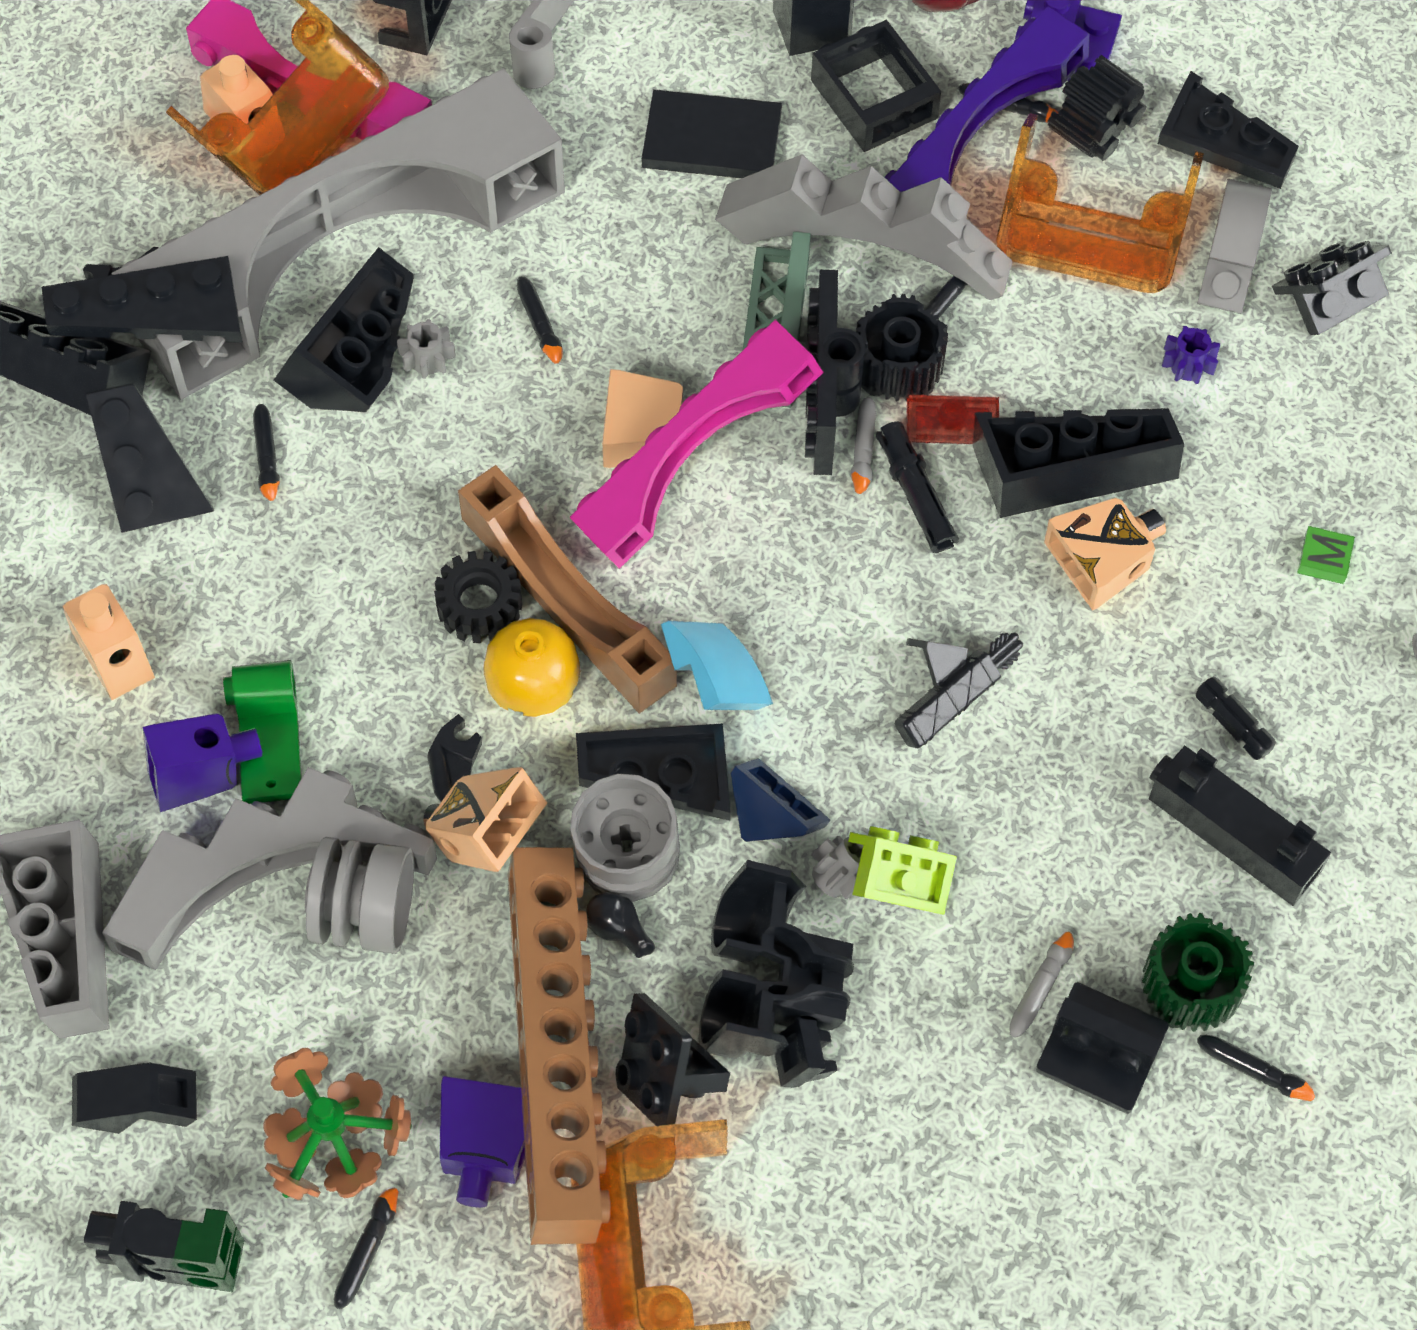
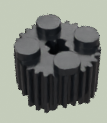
[1047,55,1147,161]
[856,294,948,401]

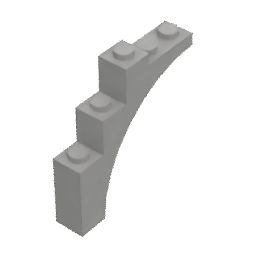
[715,154,1013,300]
[102,767,437,970]

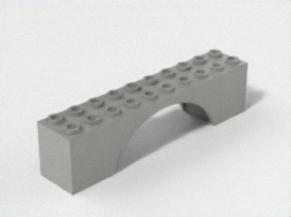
[112,68,565,400]

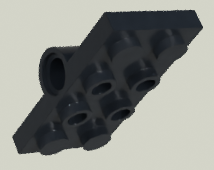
[805,269,865,475]

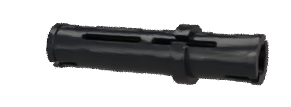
[876,421,959,553]

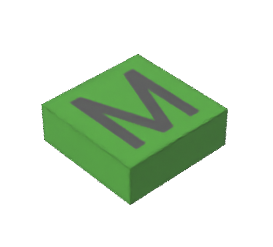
[1297,526,1355,584]

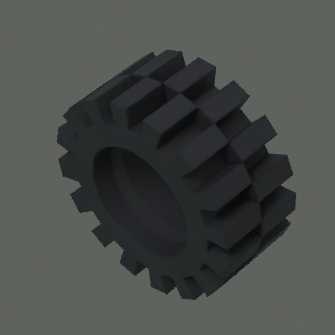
[434,551,522,643]

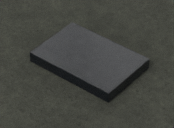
[641,89,782,179]

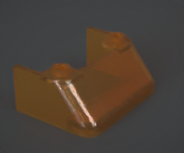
[166,0,389,196]
[996,113,1204,293]
[571,1119,751,1330]

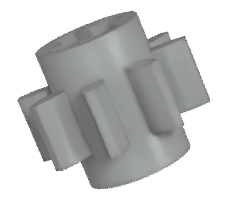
[397,319,456,379]
[812,836,863,899]

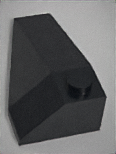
[274,247,414,412]

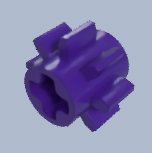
[1162,326,1220,384]

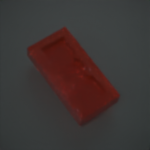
[906,395,999,444]

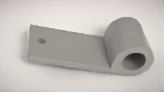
[509,0,574,89]

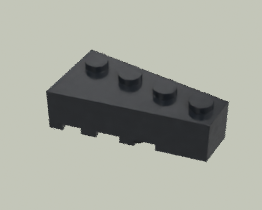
[0,301,151,415]
[973,408,1184,518]

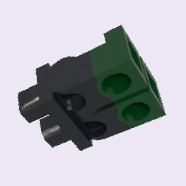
[84,1201,245,1292]

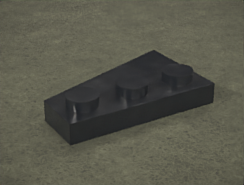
[1157,71,1299,189]
[86,383,214,533]
[576,723,731,821]

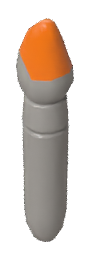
[851,397,876,494]
[1009,932,1074,1037]

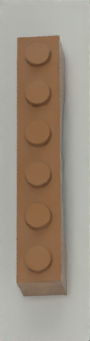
[458,465,677,714]

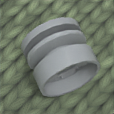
[570,774,680,902]
[305,837,414,954]

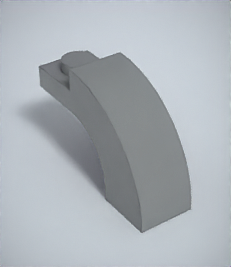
[1197,179,1272,314]

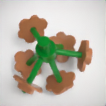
[263,1048,412,1200]

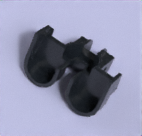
[698,860,854,1059]

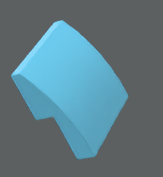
[661,621,773,710]

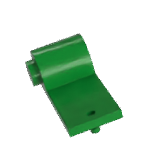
[223,660,302,804]

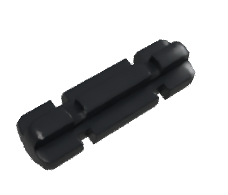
[1196,677,1276,760]

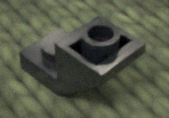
[72,1062,197,1134]

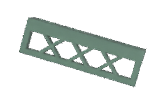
[742,232,811,408]

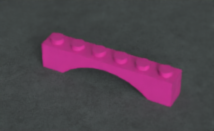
[186,0,432,140]
[570,320,824,569]

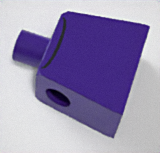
[143,714,262,812]
[440,1076,525,1208]

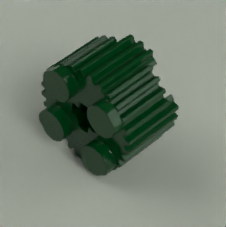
[1141,913,1254,1032]

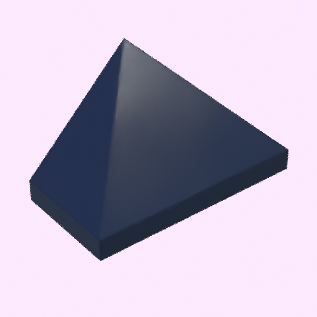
[730,758,830,842]

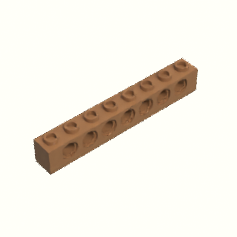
[507,847,610,1245]

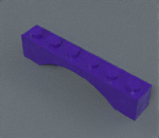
[884,6,1089,192]

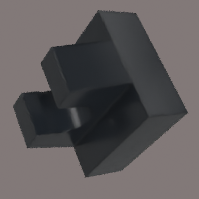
[775,1019,838,1088]

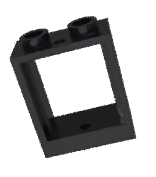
[811,19,941,152]

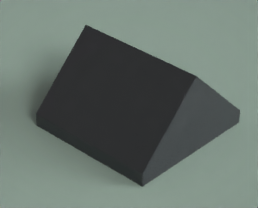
[773,0,854,56]

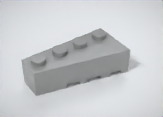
[0,819,110,1039]

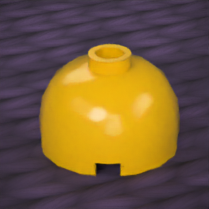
[483,618,581,717]

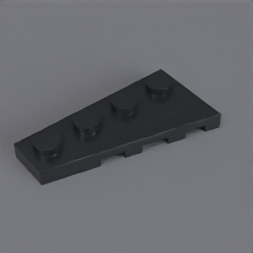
[41,256,243,342]

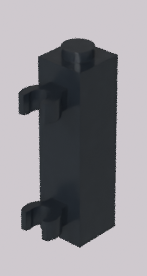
[1149,745,1332,906]

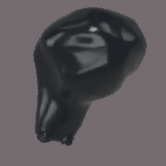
[586,893,655,958]

